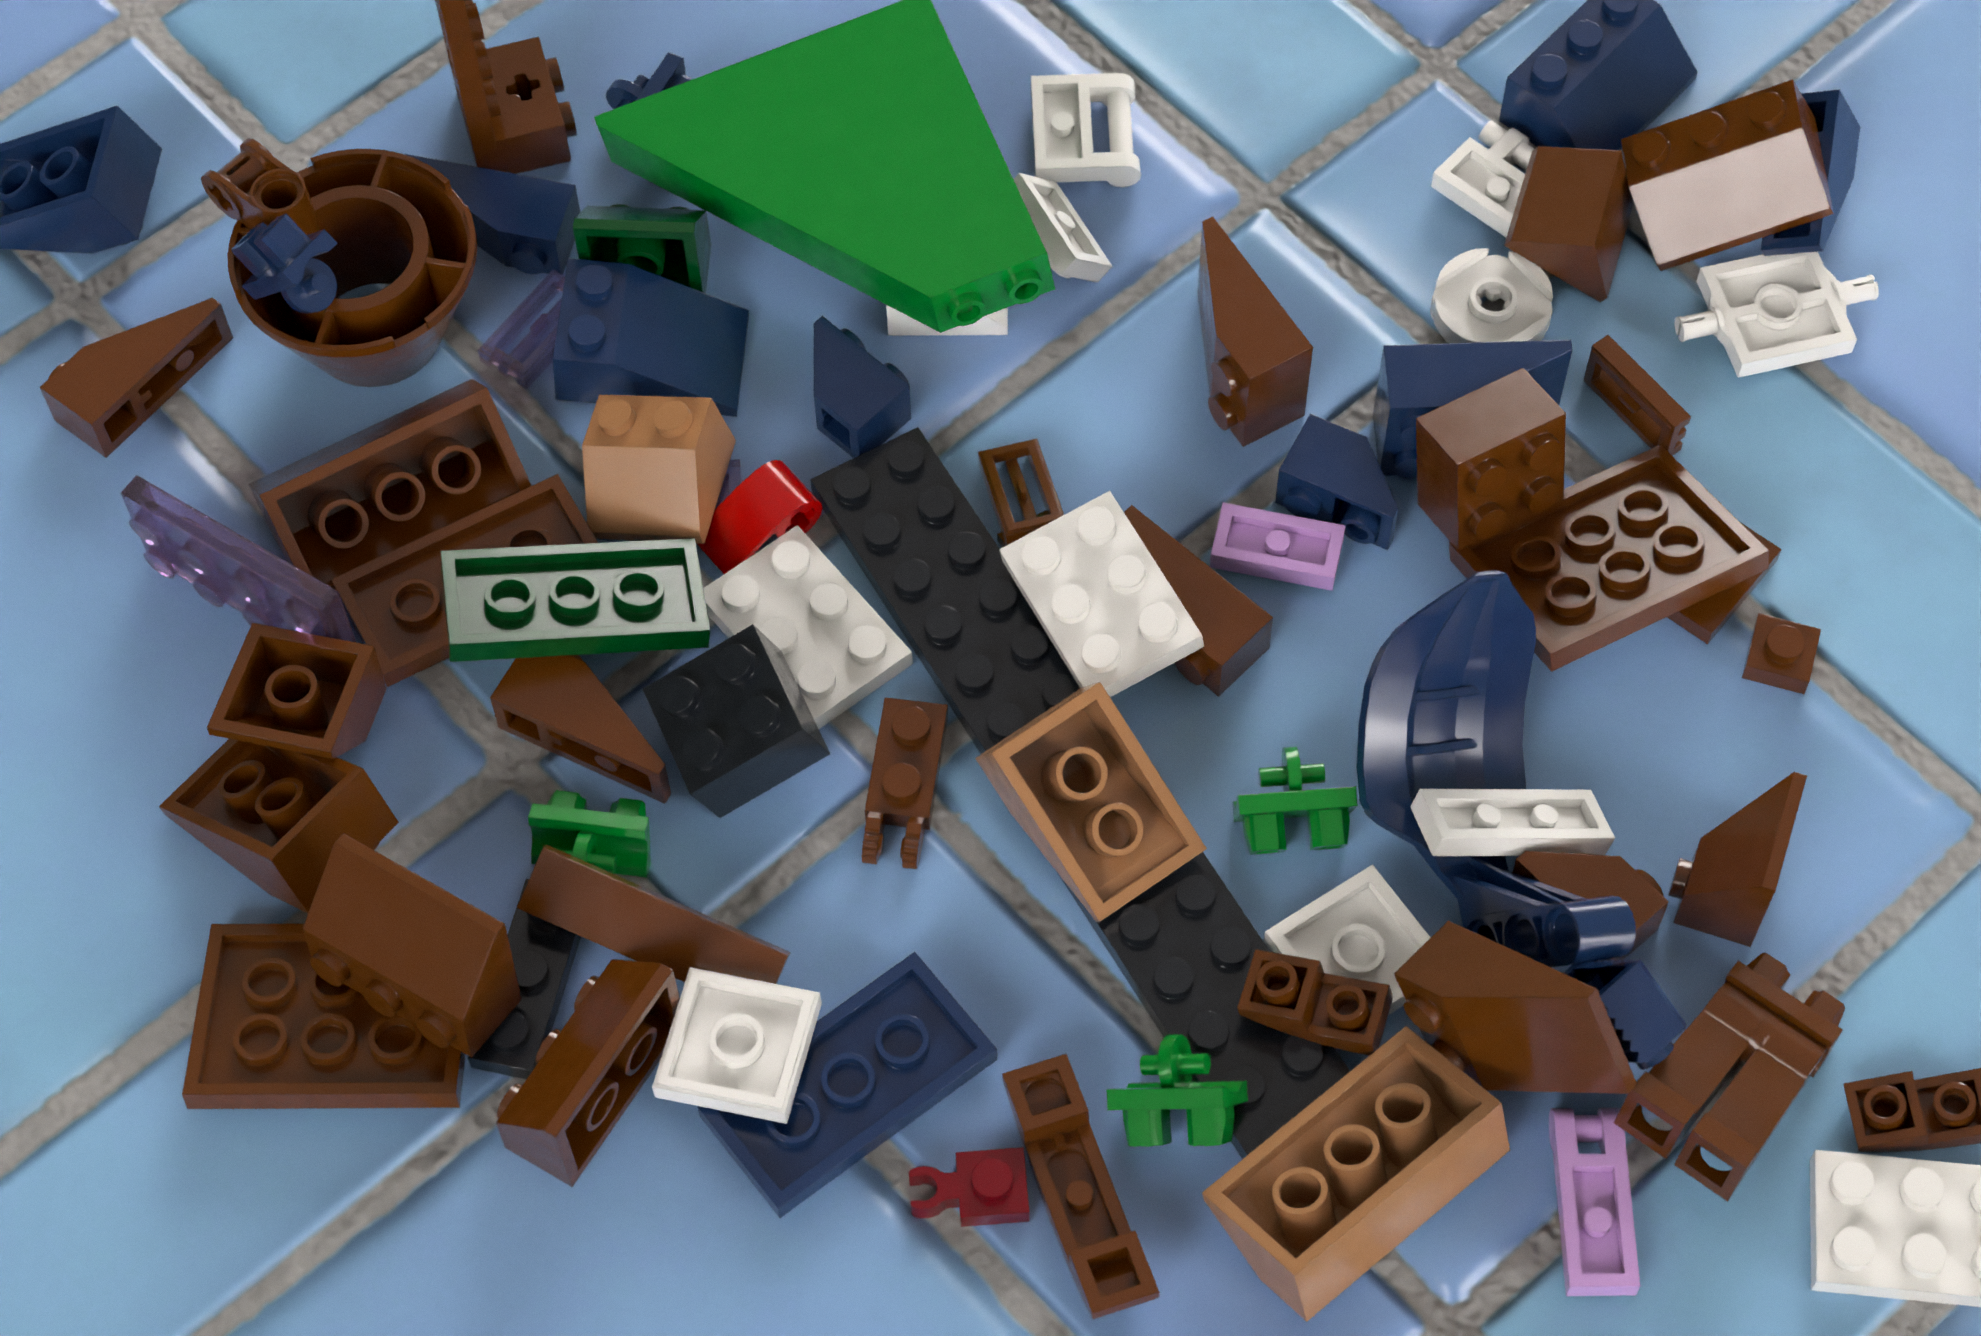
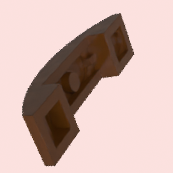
[1002,1054,1159,1320]

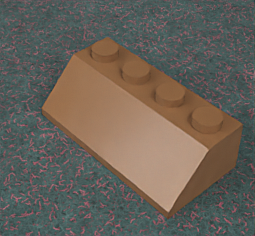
[1202,1026,1510,1322]

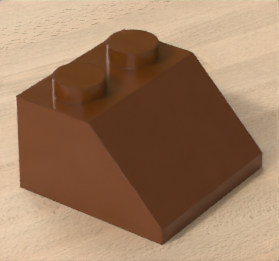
[207,623,386,759]

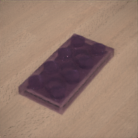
[120,475,357,643]

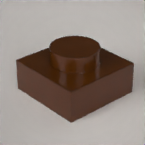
[1742,613,1821,694]

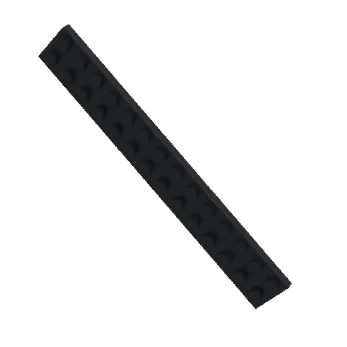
[810,427,1350,1159]

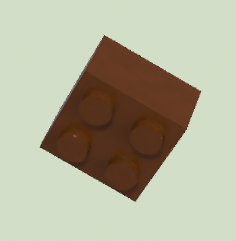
[1416,368,1566,550]

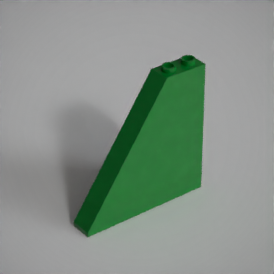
[594,0,1055,333]

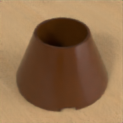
[227,149,477,387]

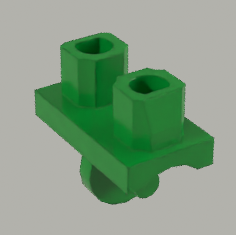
[1232,747,1358,855]
[528,790,651,878]
[1106,1034,1248,1147]

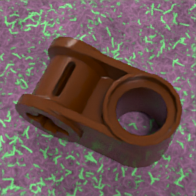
[201,138,319,235]

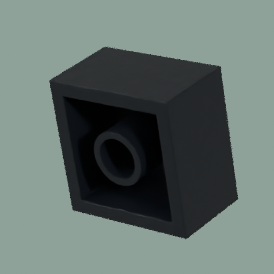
[643,624,830,818]

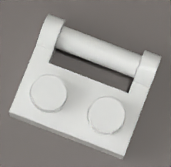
[1031,73,1141,187]

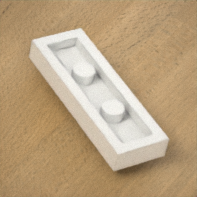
[1410,789,1615,856]

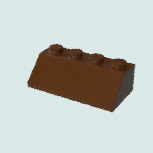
[248,379,532,606]

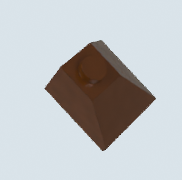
[1668,772,1807,947]

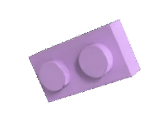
[1210,502,1346,591]

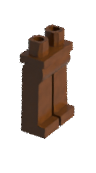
[1614,952,1845,1202]

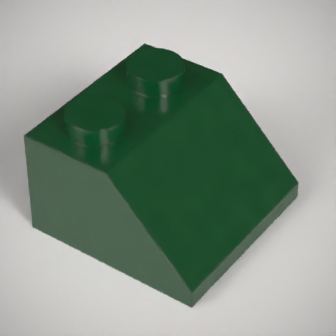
[573,204,711,293]

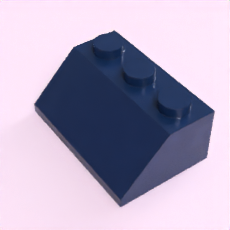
[1499,0,1698,152]

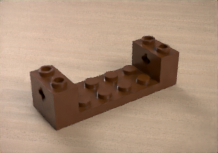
[435,0,577,174]

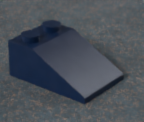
[0,106,162,254]
[553,258,749,417]
[1373,340,1573,479]

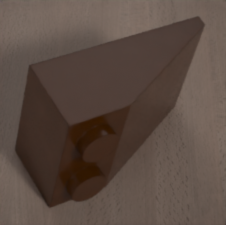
[1197,217,1313,447]
[159,739,399,913]
[1394,920,1637,1094]

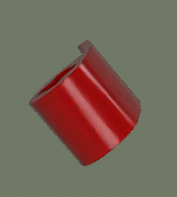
[696,460,823,575]

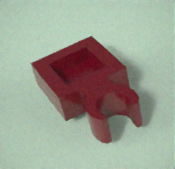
[909,1147,1030,1227]

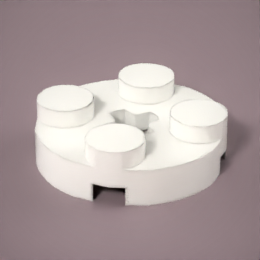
[1430,248,1553,343]

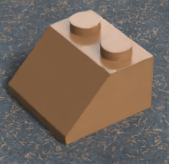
[582,395,736,544]

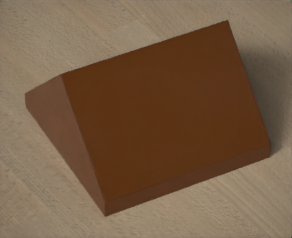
[1504,146,1634,302]

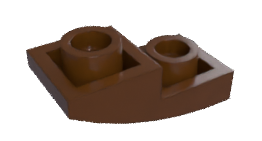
[1237,949,1393,1056]
[1843,1068,1981,1152]

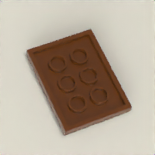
[1449,444,1769,672]
[182,923,466,1109]

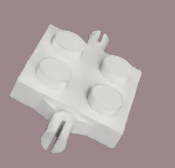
[1675,252,1879,378]

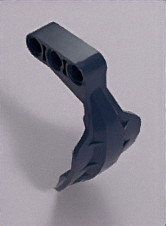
[1356,570,1636,968]

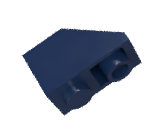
[814,316,911,458]
[1275,414,1399,550]

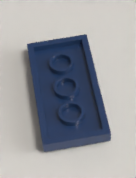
[697,952,997,1218]

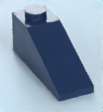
[1761,89,1860,256]
[405,154,580,276]

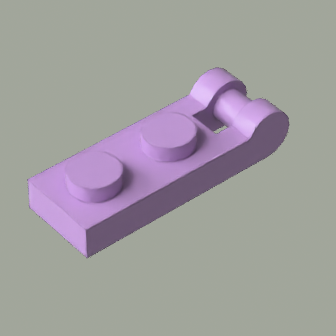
[1549,1108,1640,1296]

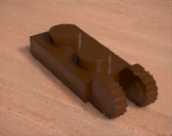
[862,697,948,869]

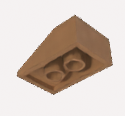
[975,682,1207,922]

